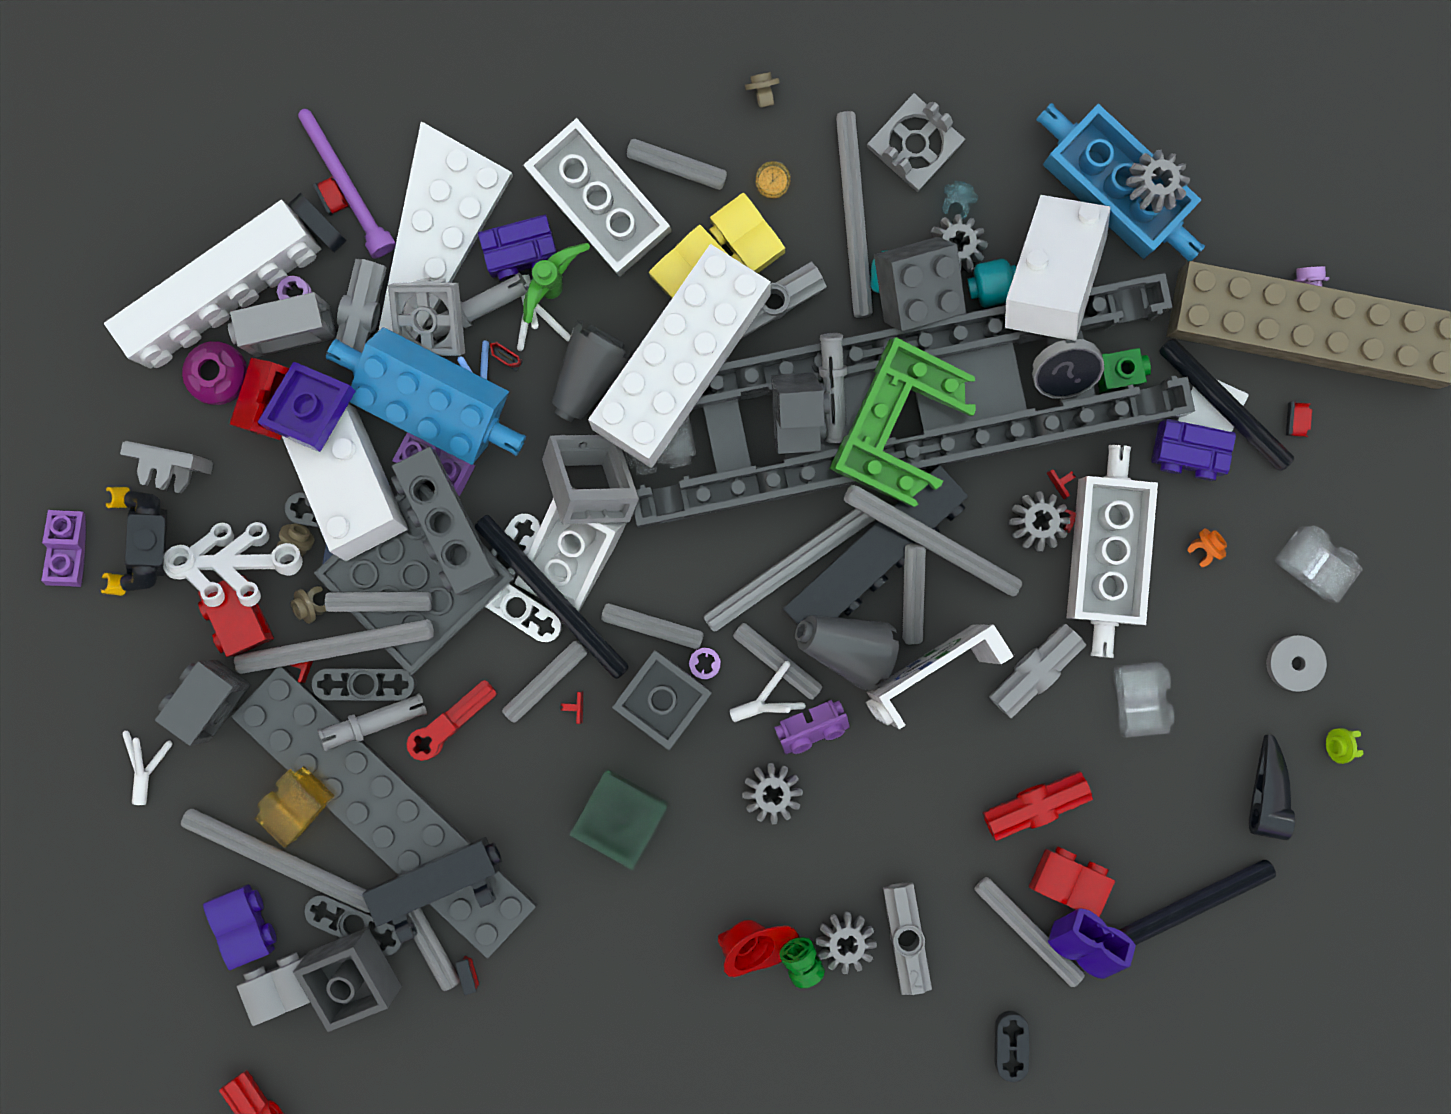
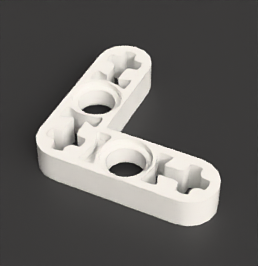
[485,514,562,642]

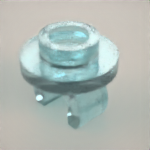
[943,181,978,219]

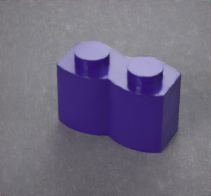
[203,884,277,970]
[1048,908,1136,979]

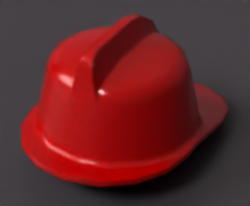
[718,920,799,977]

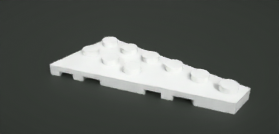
[378,122,513,341]

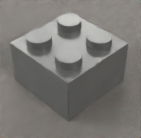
[874,237,966,331]
[612,650,712,750]
[155,660,251,746]
[293,927,402,1032]

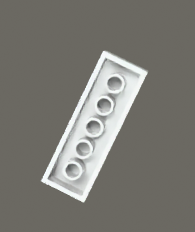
[104,199,322,369]
[588,244,771,468]

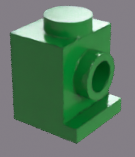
[1097,348,1151,394]

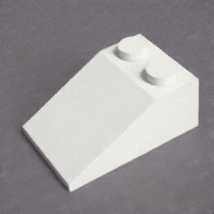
[514,487,627,612]

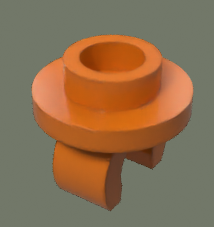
[1187,528,1227,567]

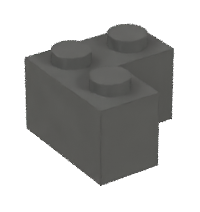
[771,372,830,454]

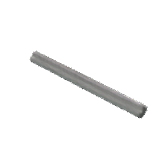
[836,111,873,318]
[844,485,1022,596]
[704,508,875,631]
[234,619,434,674]
[181,809,370,913]

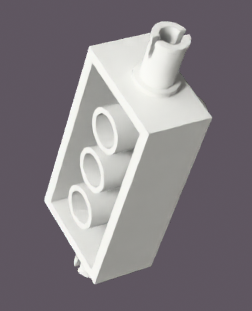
[1067,445,1158,658]

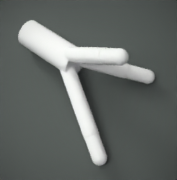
[517,275,571,351]
[730,661,806,722]
[122,730,173,805]

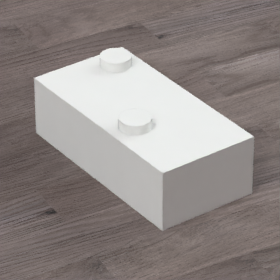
[524,118,672,277]
[1005,195,1111,341]
[282,403,408,561]

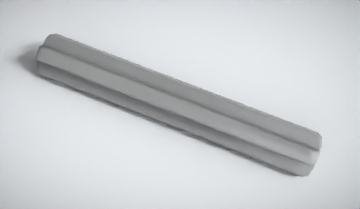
[974,877,1085,987]

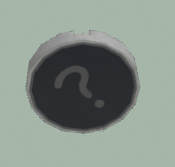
[1032,339,1104,399]

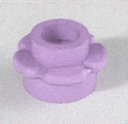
[1294,266,1330,286]

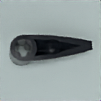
[1249,735,1295,841]

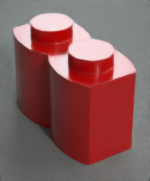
[1029,846,1115,917]

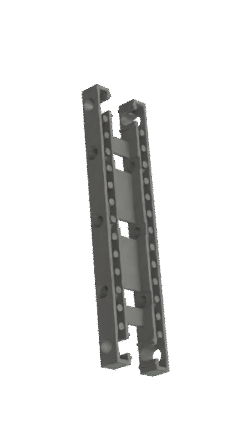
[608,273,1195,528]

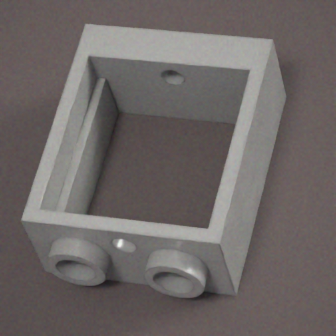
[228,292,337,357]
[542,435,639,524]

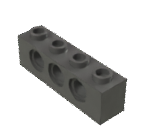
[391,447,499,596]

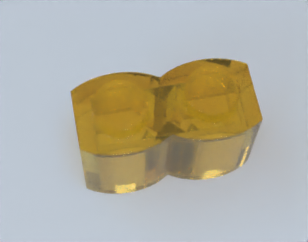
[255,766,335,848]

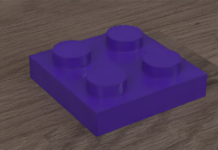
[258,362,356,452]

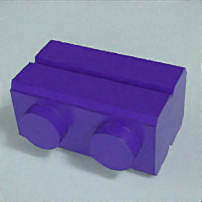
[478,214,557,281]
[1151,419,1236,481]

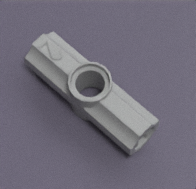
[332,259,387,363]
[741,261,827,339]
[989,624,1086,719]
[883,882,932,995]

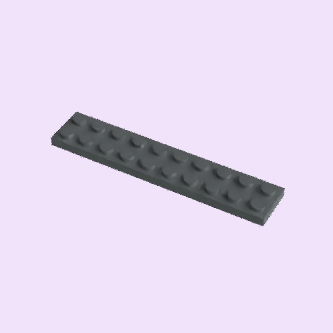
[231,666,537,959]

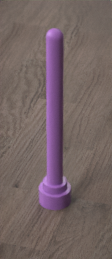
[298,109,396,259]

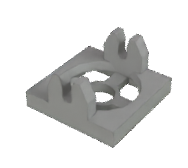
[867,93,965,193]
[388,279,465,356]
[120,441,213,494]

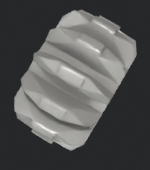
[1126,150,1190,213]
[930,214,988,273]
[1009,491,1070,552]
[742,763,803,824]
[816,912,877,974]

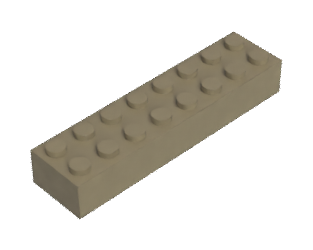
[1166,261,1451,389]

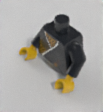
[101,487,167,596]

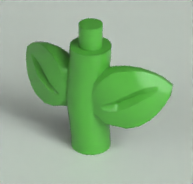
[523,243,590,324]

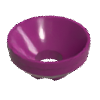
[182,341,248,405]

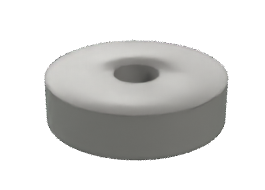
[1266,635,1327,692]

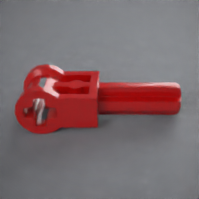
[406,680,497,761]

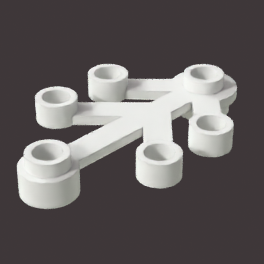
[163,522,303,607]

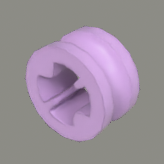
[277,276,312,300]
[689,648,721,679]

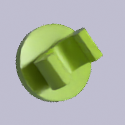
[1326,728,1363,764]

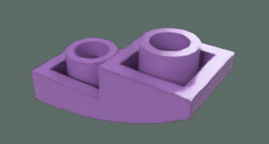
[392,432,476,496]
[41,510,86,587]

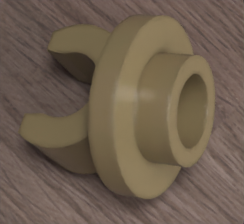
[745,72,780,108]
[276,523,315,557]
[291,586,326,624]

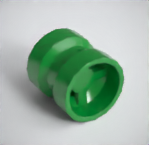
[780,937,825,989]

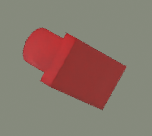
[1047,469,1076,499]
[1063,509,1076,533]
[291,661,313,683]
[561,691,583,724]

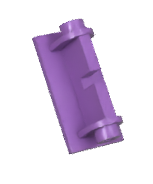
[774,700,850,754]

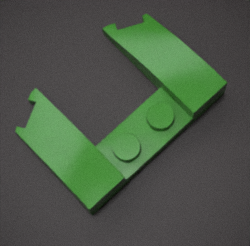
[829,337,976,507]

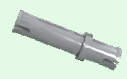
[426,273,528,340]
[819,333,847,443]
[317,693,427,751]

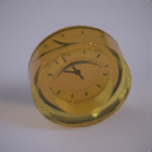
[756,161,791,199]

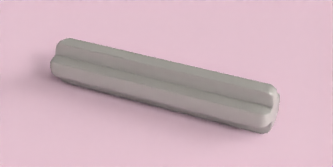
[626,139,727,190]
[902,543,926,645]
[325,592,432,612]
[601,603,704,649]
[733,623,822,700]
[502,640,588,723]
[408,908,460,991]

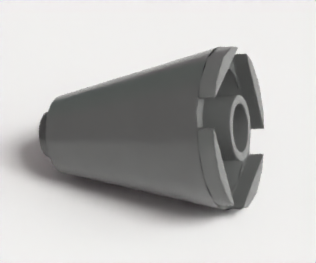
[551,320,635,422]
[795,615,899,691]

